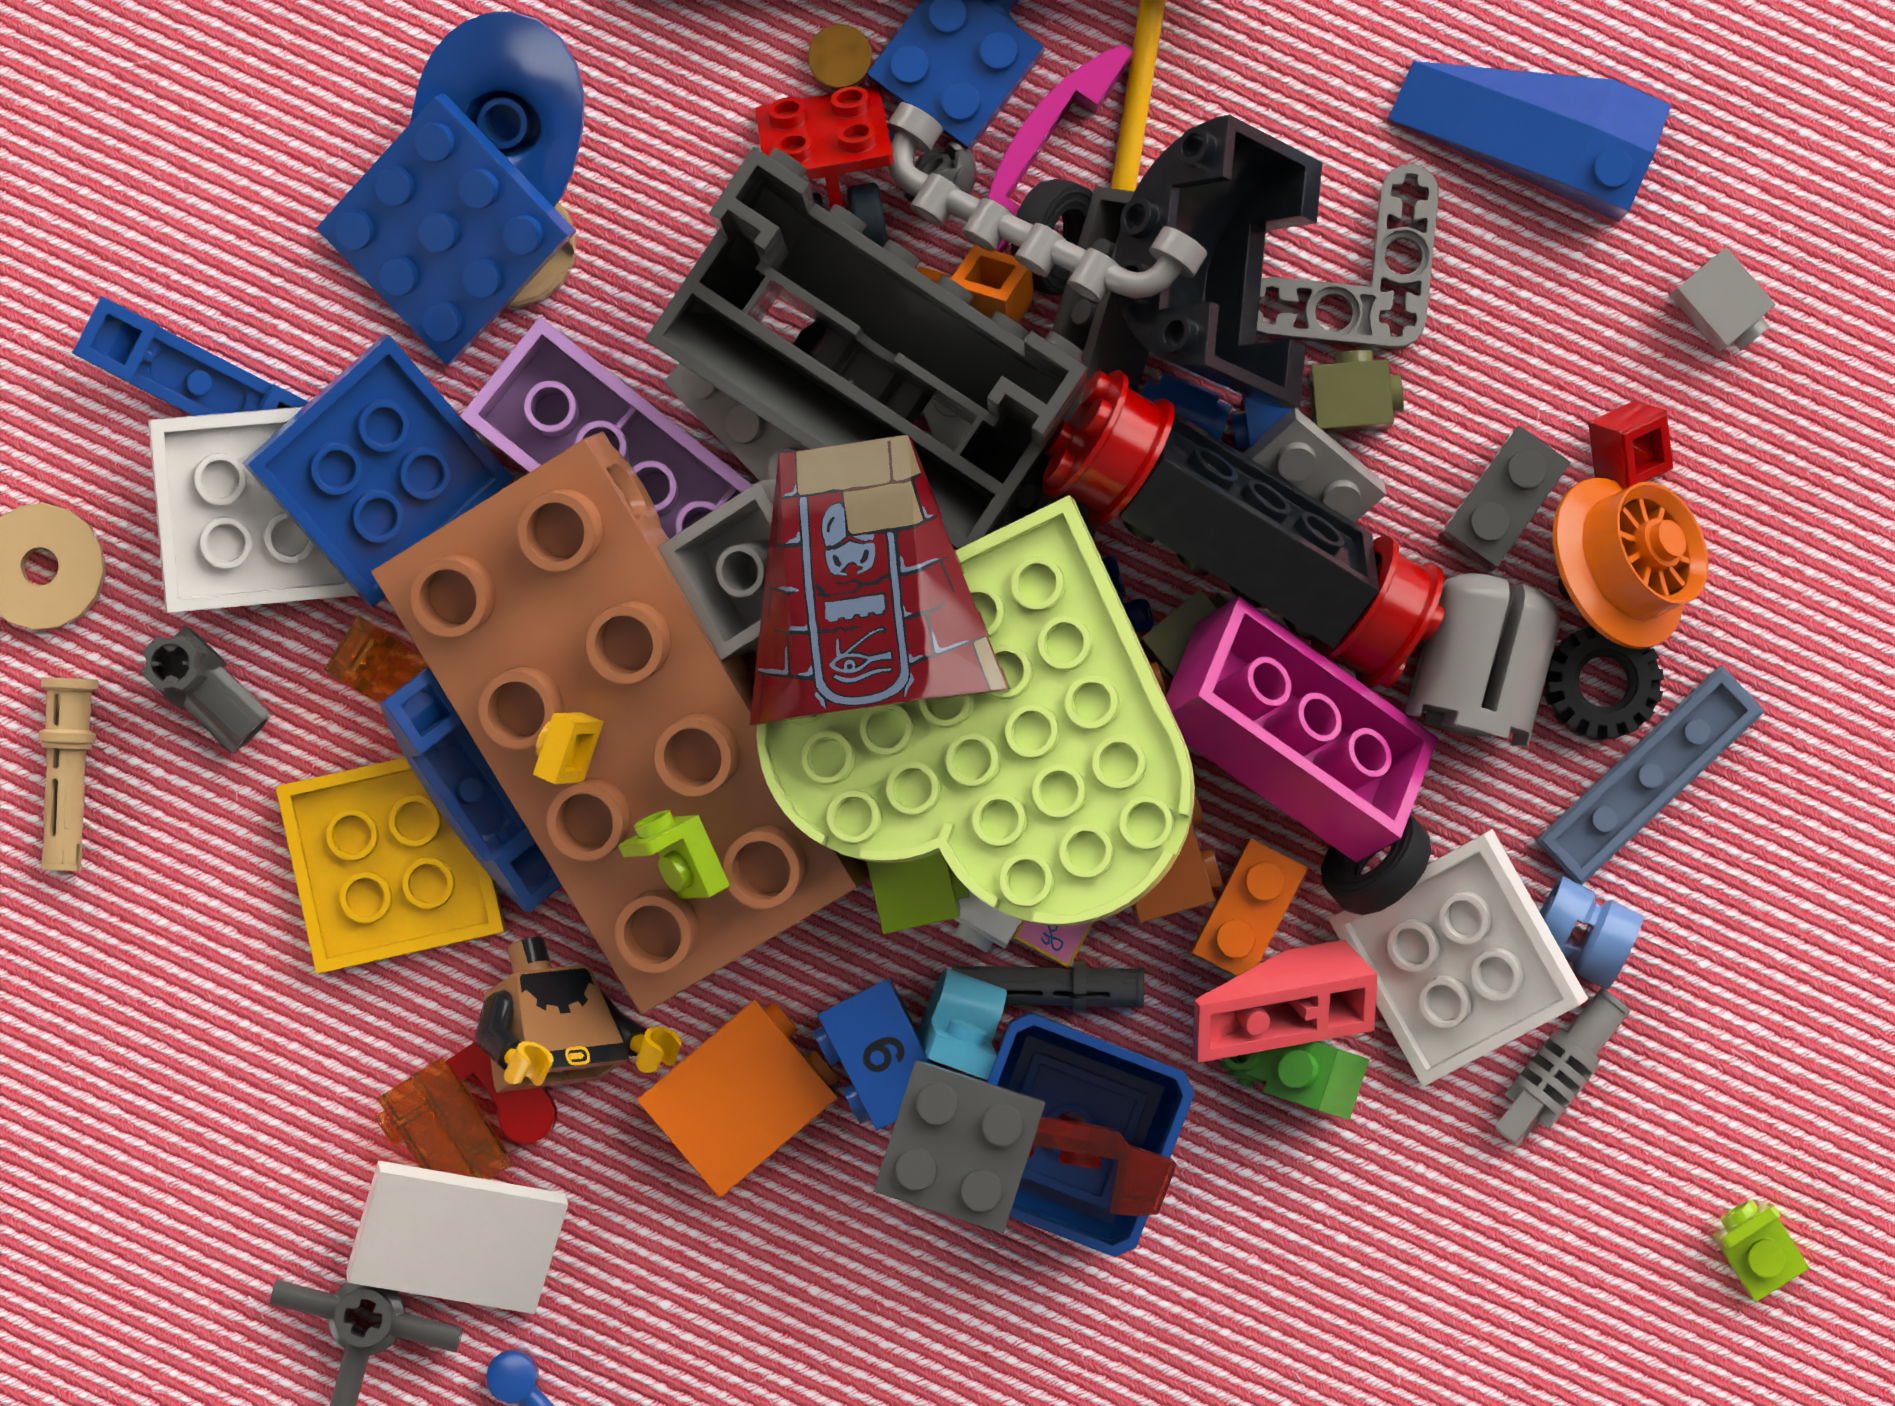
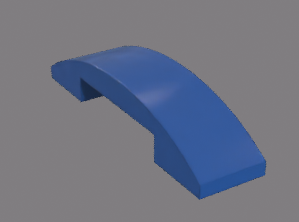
[72,296,309,416]
[379,666,562,912]

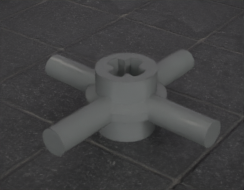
[270,1279,463,1406]

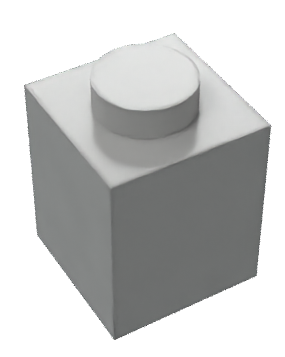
[1669,247,1776,353]

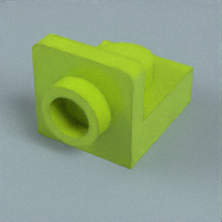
[618,810,730,899]
[1711,1199,1810,1302]

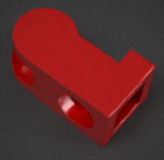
[446,1042,557,1144]

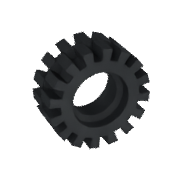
[1544,626,1664,740]

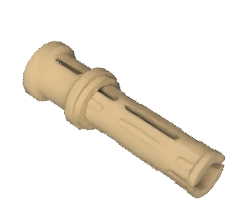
[38,677,98,871]

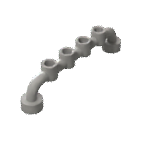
[887,102,1207,303]

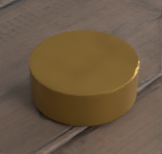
[808,24,872,90]

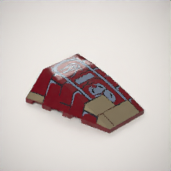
[750,435,1010,726]

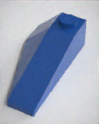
[1387,61,1671,222]

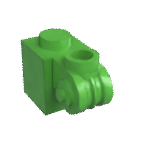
[1220,1042,1369,1120]

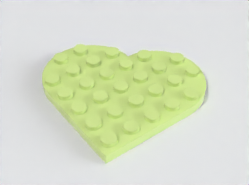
[756,495,1195,926]

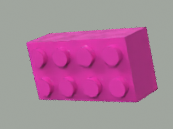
[1166,596,1438,863]

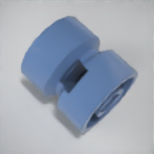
[1540,876,1644,989]

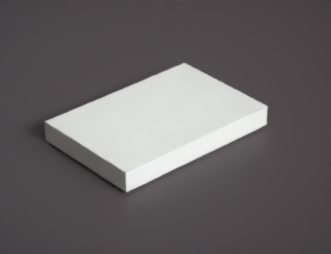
[346,1160,568,1314]

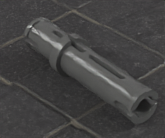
[952,961,1144,1013]

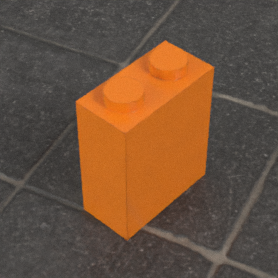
[637,999,840,1198]

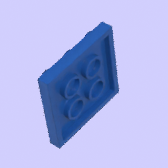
[316,93,577,365]
[242,334,514,607]

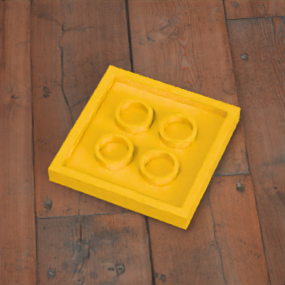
[275,757,506,974]

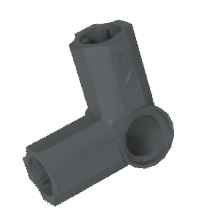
[141,625,273,754]

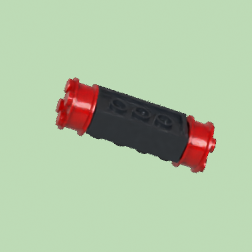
[1042,370,1445,689]

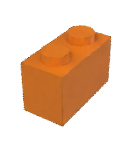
[1189,838,1308,977]

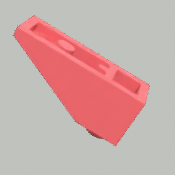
[1192,940,1378,1063]

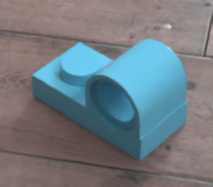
[917,968,1007,1080]

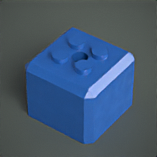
[986,1011,1195,1257]

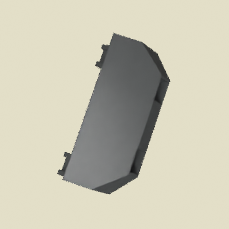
[645,147,1087,549]

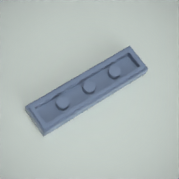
[1535,665,1765,885]

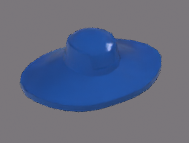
[410,11,585,207]

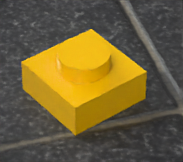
[533,712,604,784]

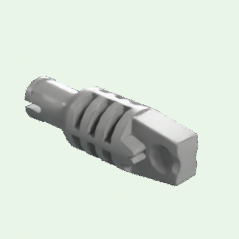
[1496,987,1631,1146]

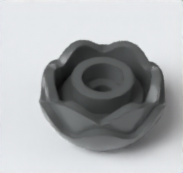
[903,141,977,203]

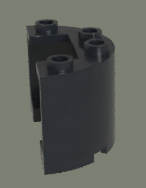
[1115,114,1323,408]

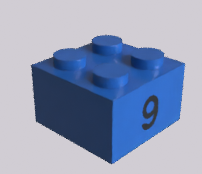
[813,977,935,1131]

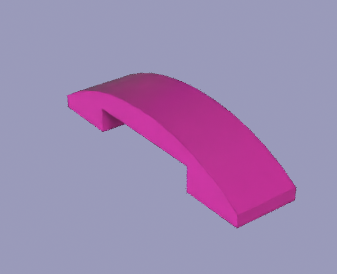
[988,44,1133,253]

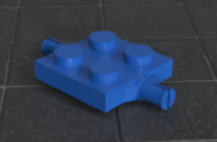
[867,0,1045,150]

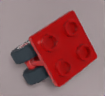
[755,86,894,248]

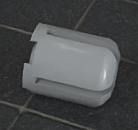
[1404,573,1560,748]

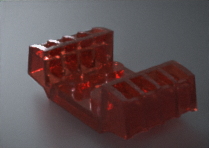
[1029,1116,1176,1216]

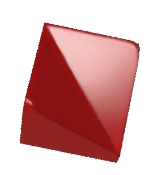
[1588,401,1673,490]

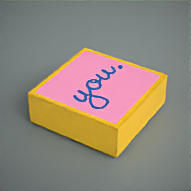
[1013,920,1094,968]

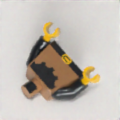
[475,937,682,1093]

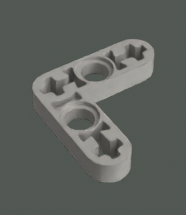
[1256,164,1439,350]

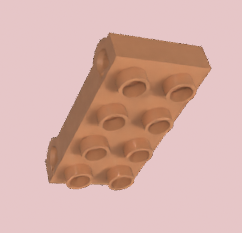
[371,432,870,1015]

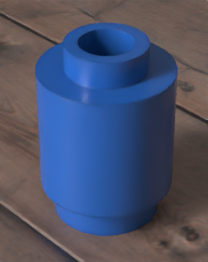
[1141,372,1233,439]

